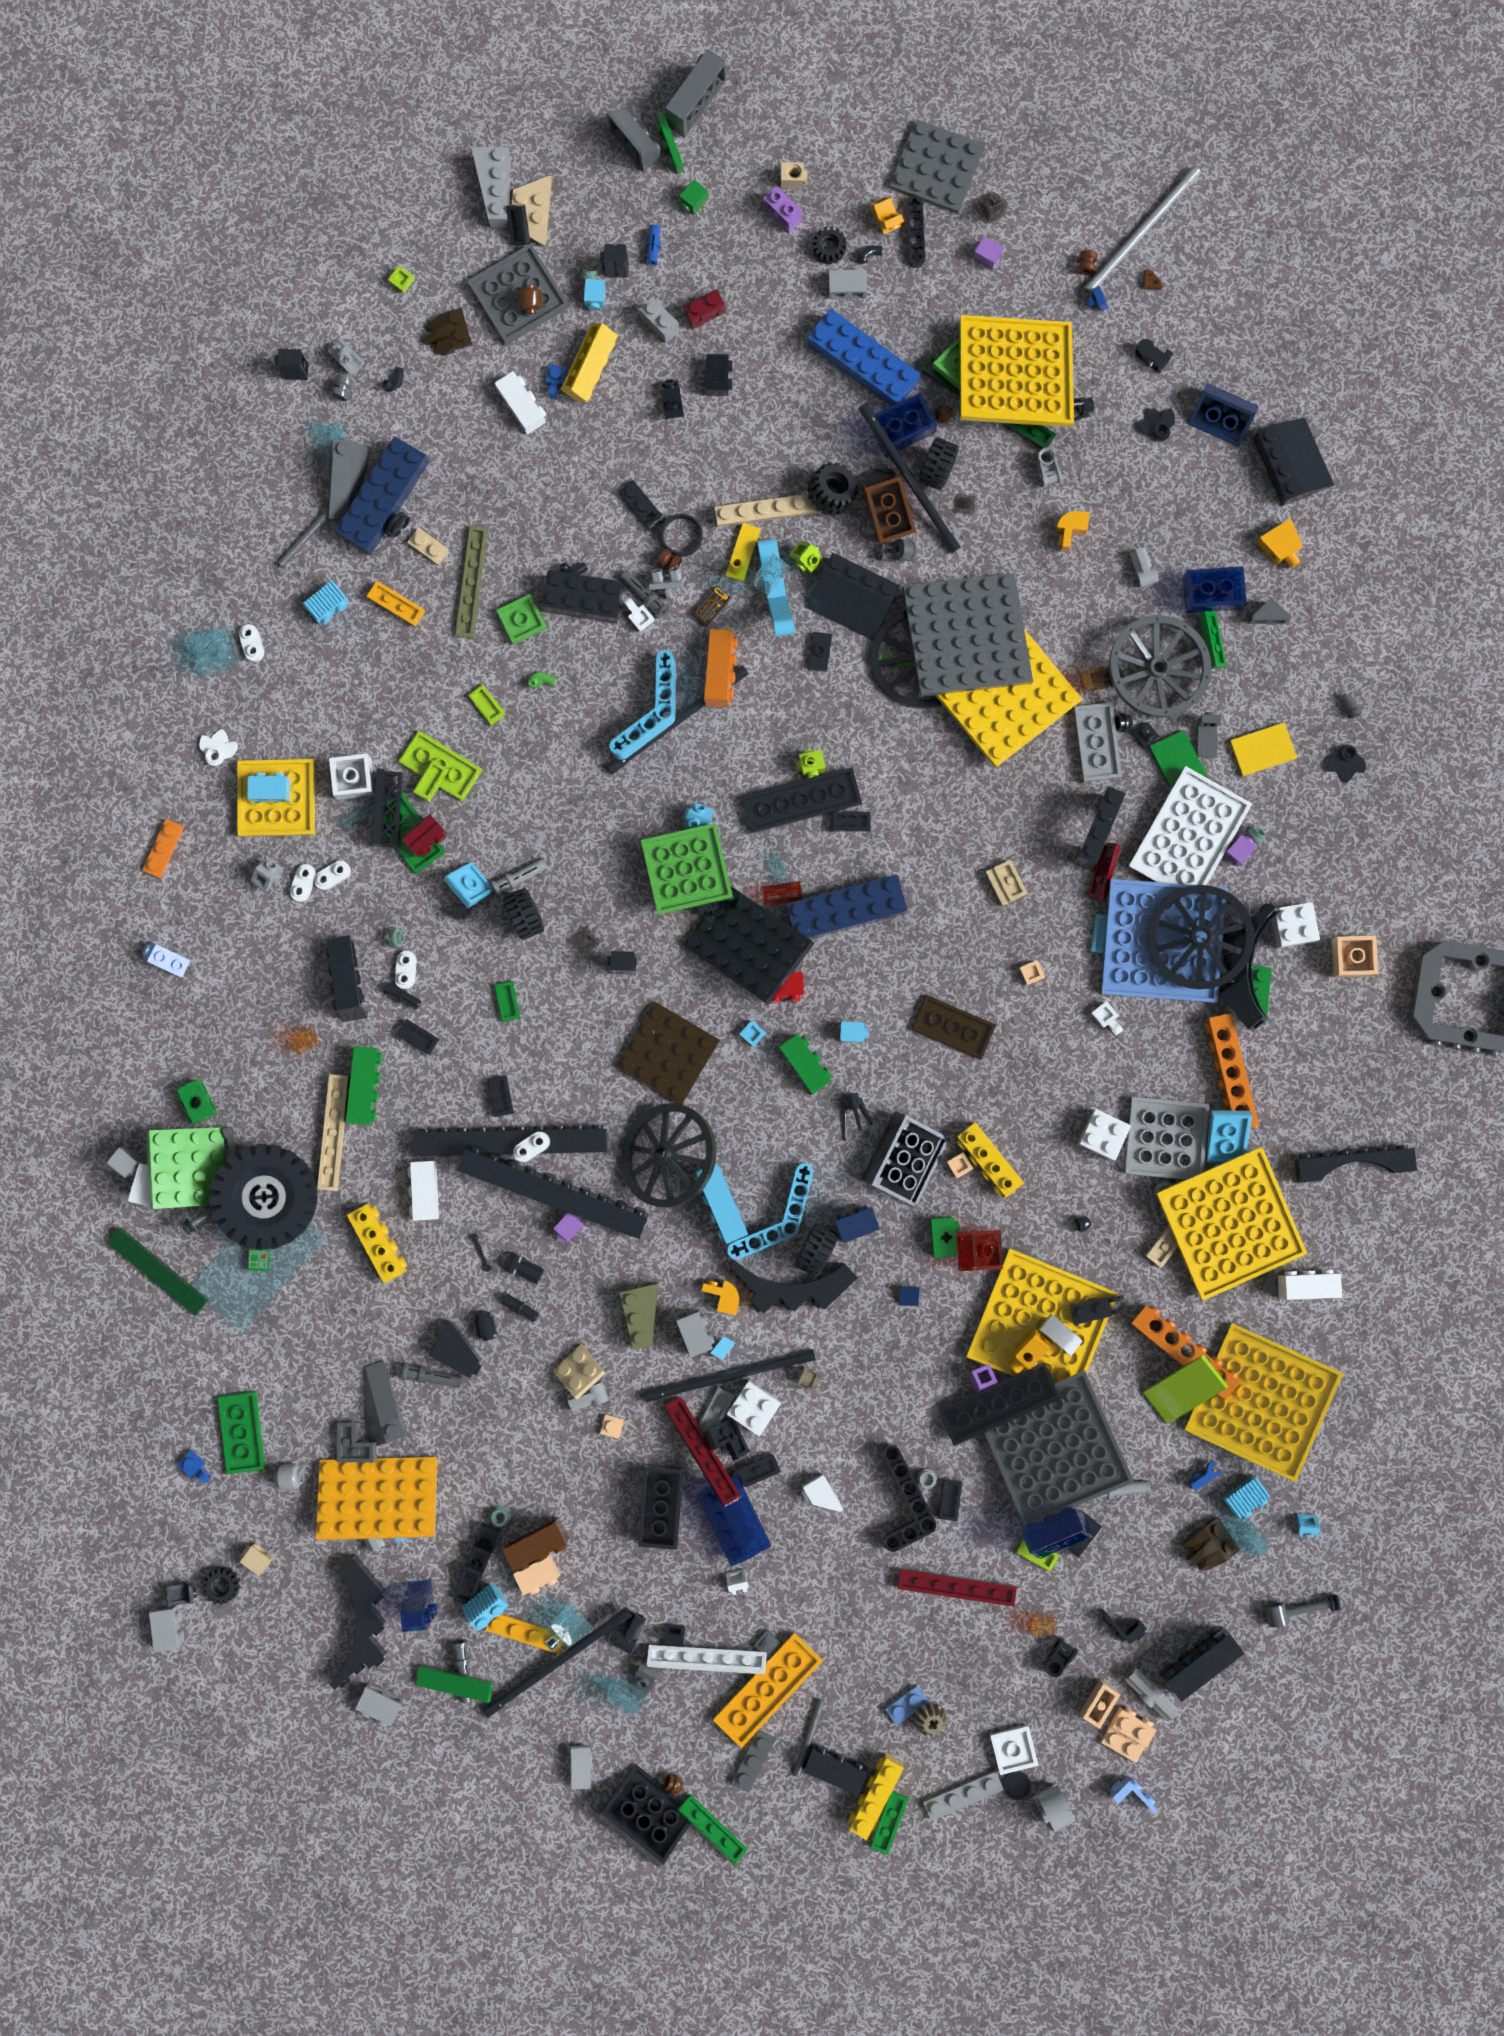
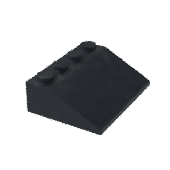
[1253,418,1334,507]
[806,552,900,641]
[861,1111,950,1207]
[596,1764,690,1867]

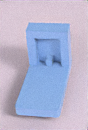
[142,942,190,977]
[1110,1776,1157,1813]

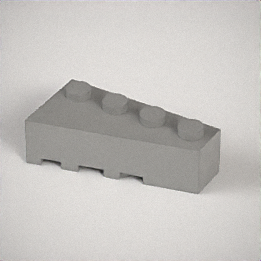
[471,147,511,228]

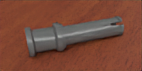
[620,570,670,619]
[402,1363,462,1389]
[451,1640,473,1703]

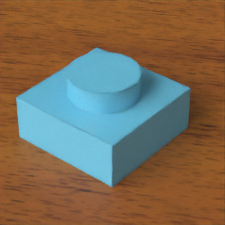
[739,1020,766,1047]

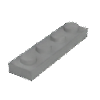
[923,1770,1004,1821]

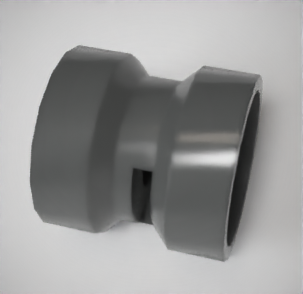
[329,375,353,401]

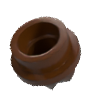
[935,405,953,424]
[663,1774,683,1795]

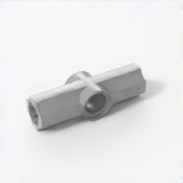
[1124,1667,1179,1722]

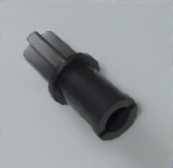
[384,982,422,1010]
[502,1293,539,1322]

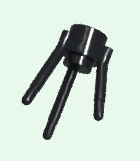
[1073,397,1094,422]
[841,1093,873,1141]

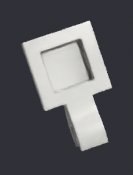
[624,598,655,632]
[1091,1001,1123,1035]

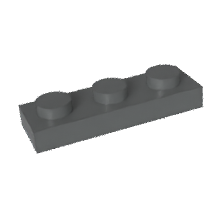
[731,1729,776,1793]

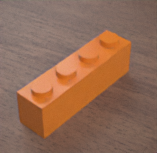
[704,629,738,707]

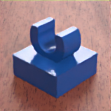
[1086,286,1109,311]

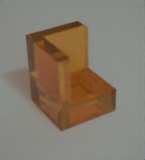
[1079,666,1106,694]
[290,1027,321,1055]
[1030,1613,1057,1637]

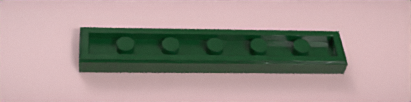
[108,1227,209,1316]

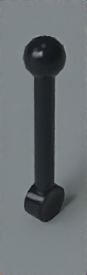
[471,1234,491,1272]

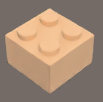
[1331,936,1378,978]

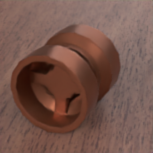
[1077,250,1098,276]
[657,549,682,570]

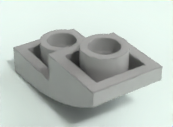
[1038,1314,1082,1356]
[570,1745,591,1790]

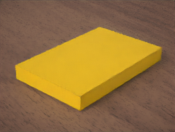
[1229,722,1297,777]

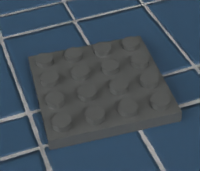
[889,119,986,214]
[467,243,570,345]

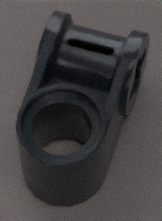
[1043,1637,1078,1677]

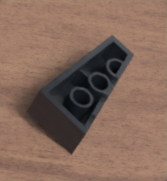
[325,935,368,1022]

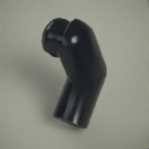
[857,245,882,264]
[382,367,404,392]
[559,562,588,575]

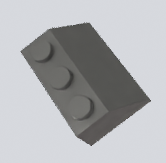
[607,109,661,172]

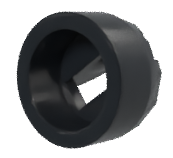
[1075,1216,1091,1233]

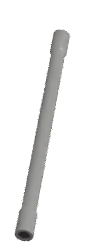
[1083,166,1201,296]

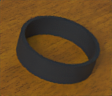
[661,514,703,557]

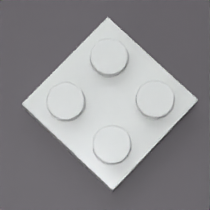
[990,1724,1039,1775]

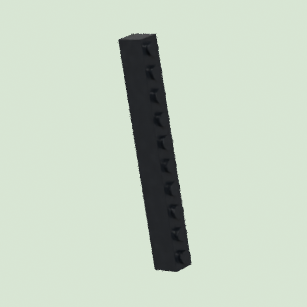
[413,1125,608,1156]
[457,1145,648,1239]

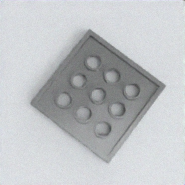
[1124,1097,1209,1180]

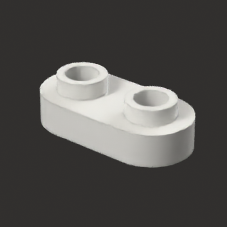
[239,624,264,662]
[314,861,351,890]
[290,864,316,902]
[395,951,417,989]
[513,1132,550,1162]

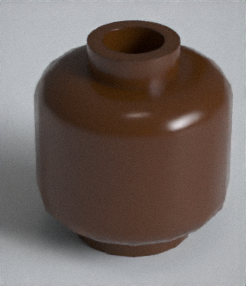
[517,285,542,314]

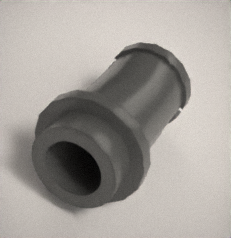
[1340,693,1362,719]

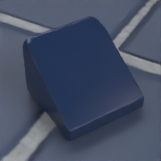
[899,1286,920,1306]

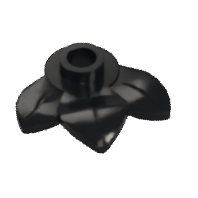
[1138,407,1175,442]
[1327,745,1366,783]

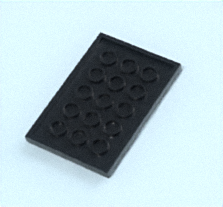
[683,886,815,1005]

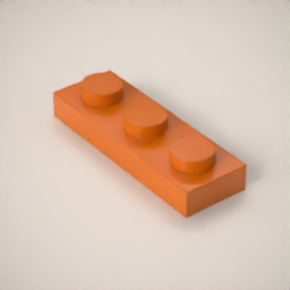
[142,819,184,879]

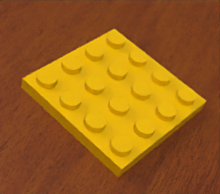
[237,759,315,837]

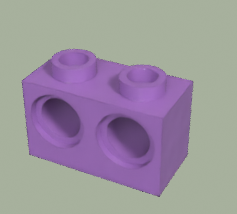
[763,185,803,233]

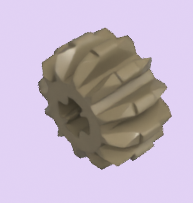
[913,1701,948,1737]

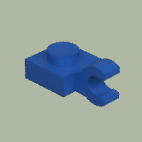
[545,364,567,399]
[177,1450,211,1484]
[1188,1461,1222,1491]

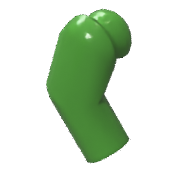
[528,671,556,688]

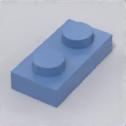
[885,1685,928,1725]

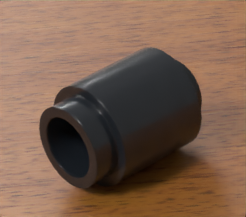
[474,1312,497,1342]

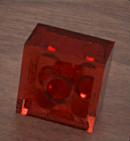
[956,1230,1003,1271]

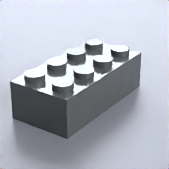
[665,49,727,138]

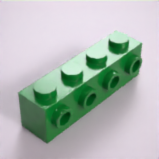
[346,1046,383,1126]

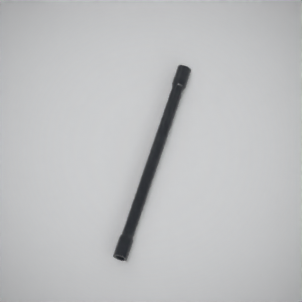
[858,402,961,553]
[606,665,749,775]
[644,1349,816,1403]
[482,1606,632,1718]

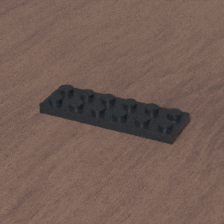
[742,767,862,834]
[939,1362,1062,1446]

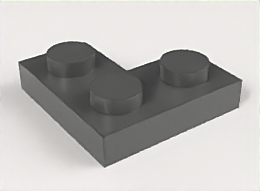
[337,1422,376,1463]

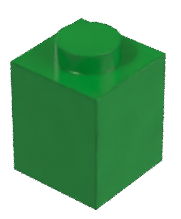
[679,180,708,215]

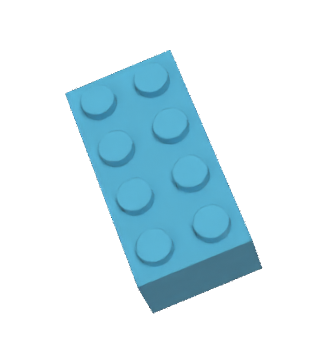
[694,1163,748,1244]

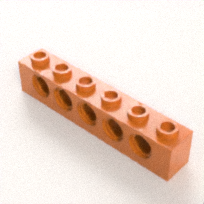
[1204,1013,1259,1128]
[1131,1305,1240,1400]

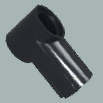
[503,1251,545,1284]
[613,1611,647,1654]

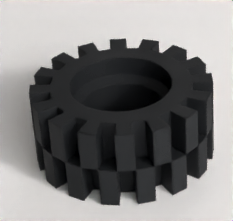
[813,226,846,264]
[202,1567,240,1605]

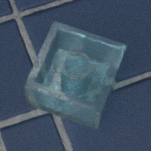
[189,626,240,677]

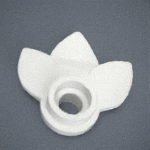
[199,729,238,766]

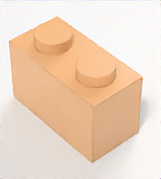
[513,1553,560,1596]
[1079,1679,1120,1729]

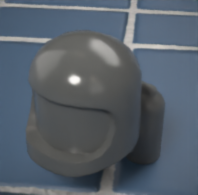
[878,539,918,562]

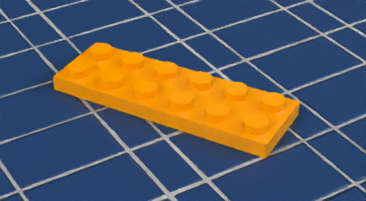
[713,1632,823,1748]

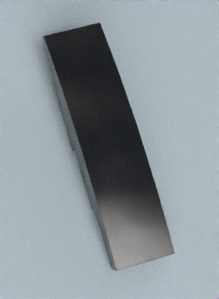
[453,1523,501,1604]

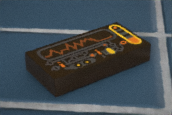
[692,586,731,627]

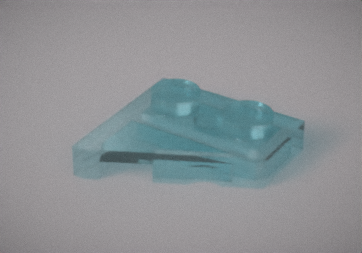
[311,421,348,462]

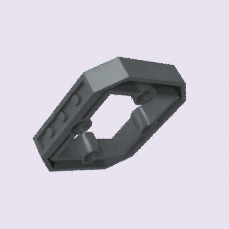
[1408,940,1504,1056]

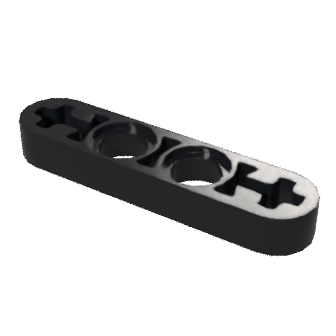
[906,195,926,268]

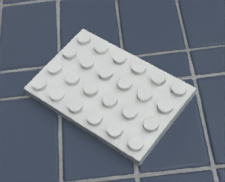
[1128,766,1252,885]

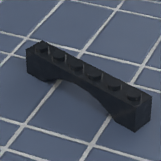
[1294,1145,1418,1183]

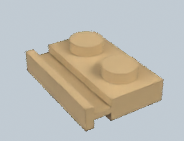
[985,859,1028,906]

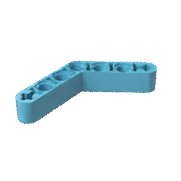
[757,538,795,637]
[610,650,676,760]
[728,1163,813,1259]

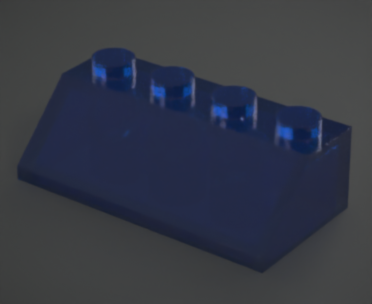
[697,1474,772,1567]

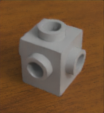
[251,858,284,892]

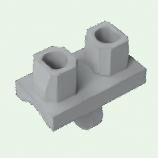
[328,338,365,376]
[649,567,687,599]

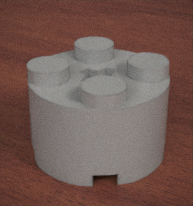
[1032,1784,1076,1834]

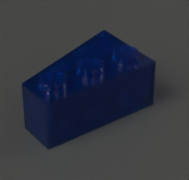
[400,1579,438,1632]

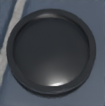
[387,511,410,538]
[1003,1771,1031,1800]

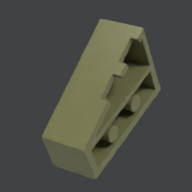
[620,1283,659,1350]

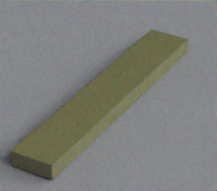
[455,526,488,639]

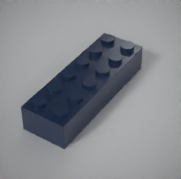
[335,436,429,556]
[786,874,908,940]

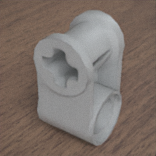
[1036,448,1062,488]

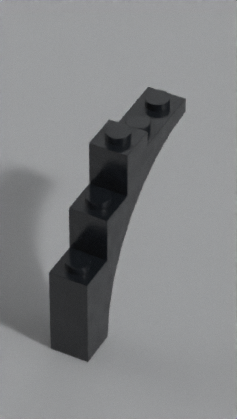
[1220,902,1281,1031]
[729,1260,858,1314]
[329,1555,387,1690]

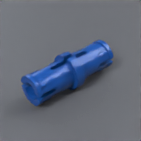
[646,224,661,265]

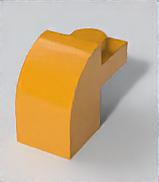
[869,196,904,234]
[1055,511,1090,552]
[702,1280,739,1316]

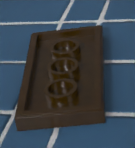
[911,995,996,1060]

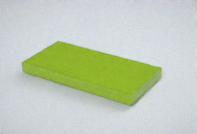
[398,730,483,802]
[1143,1354,1228,1424]

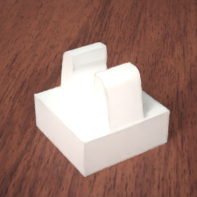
[726,1569,748,1595]

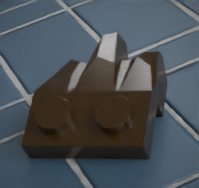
[422,307,472,356]
[1182,1517,1240,1570]

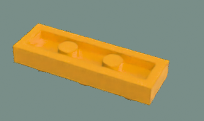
[367,581,425,627]

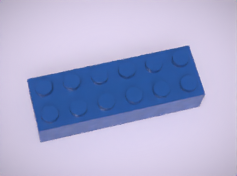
[807,308,920,411]

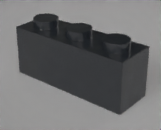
[803,1745,868,1795]

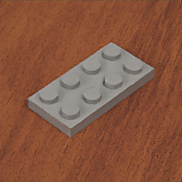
[1074,702,1122,783]

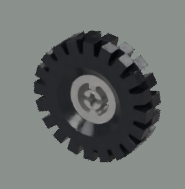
[209,1144,318,1251]

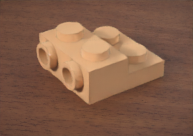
[1101,1707,1156,1763]

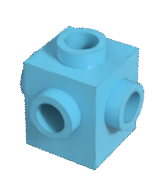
[683,802,715,829]

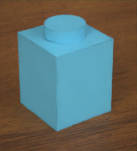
[584,279,606,311]
[840,1021,868,1043]

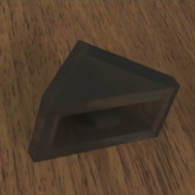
[976,191,1008,224]

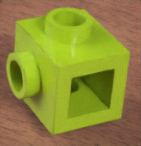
[789,540,823,573]
[796,749,826,778]

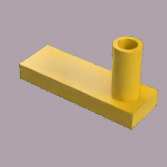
[726,524,761,583]

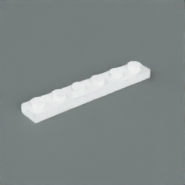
[647,1645,767,1674]

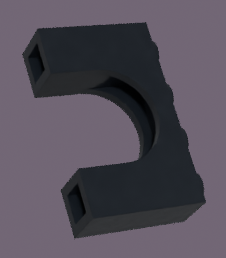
[1073,786,1126,870]

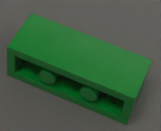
[779,1034,832,1095]

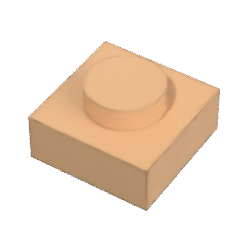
[1019,960,1045,985]
[947,1152,973,1179]
[600,1414,624,1439]

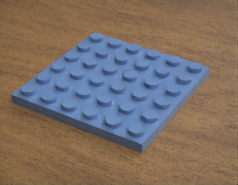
[1101,879,1227,1003]

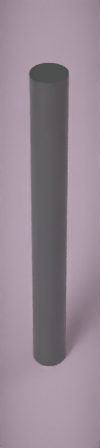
[277,508,328,567]
[793,1698,825,1777]

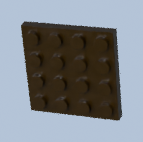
[615,1001,720,1104]

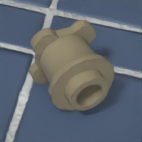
[797,1366,821,1391]

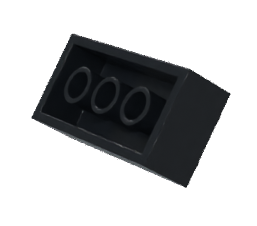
[541,570,624,624]
[638,1464,684,1550]
[1160,1627,1245,1702]

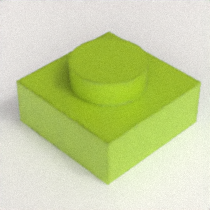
[388,266,415,293]

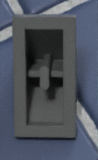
[1249,597,1291,624]

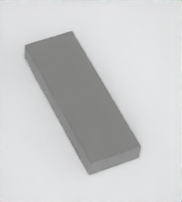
[698,1386,735,1437]

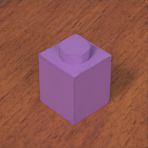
[973,236,1003,270]
[1224,835,1256,867]
[554,1213,584,1242]
[968,1364,997,1393]

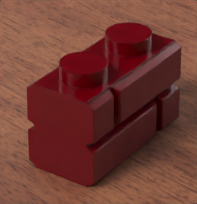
[683,289,726,329]
[402,814,447,858]

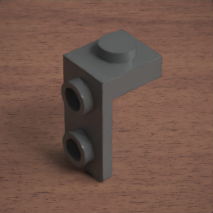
[1197,712,1221,758]

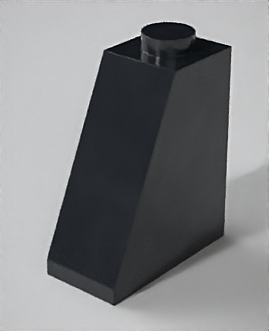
[429,1320,482,1378]

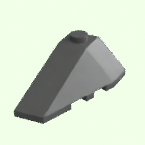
[328,439,368,521]
[365,1361,409,1446]

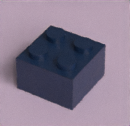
[834,1205,880,1243]

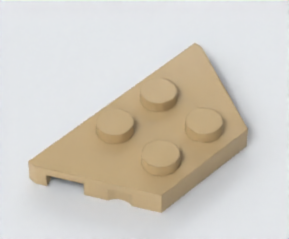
[512,176,552,247]

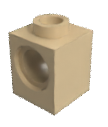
[781,162,807,189]
[240,1543,274,1576]

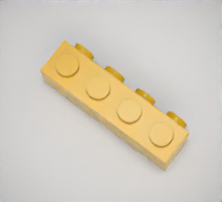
[561,323,618,402]
[956,1122,1024,1197]
[347,1204,407,1283]
[847,1753,904,1840]

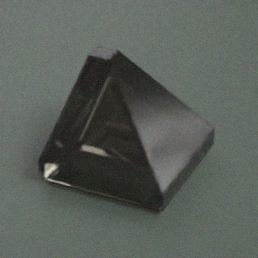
[954,494,976,515]
[574,926,601,955]

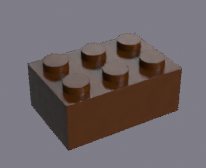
[861,475,916,544]
[502,1517,569,1572]

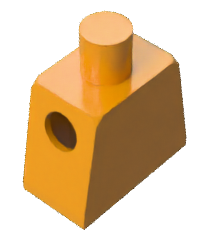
[1256,519,1302,568]
[1010,1328,1051,1373]

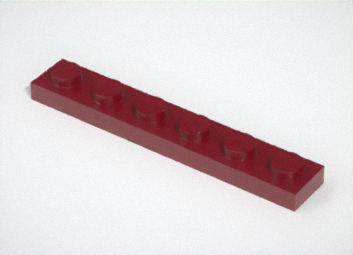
[664,1397,741,1508]
[897,1568,1017,1607]

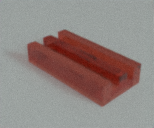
[762,881,803,906]

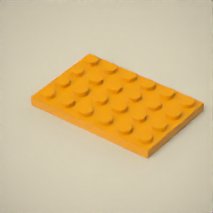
[316,1457,437,1540]

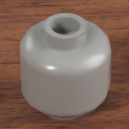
[273,1464,304,1490]

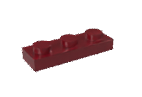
[1086,842,1121,900]

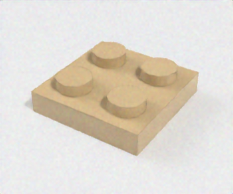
[553,1344,606,1400]

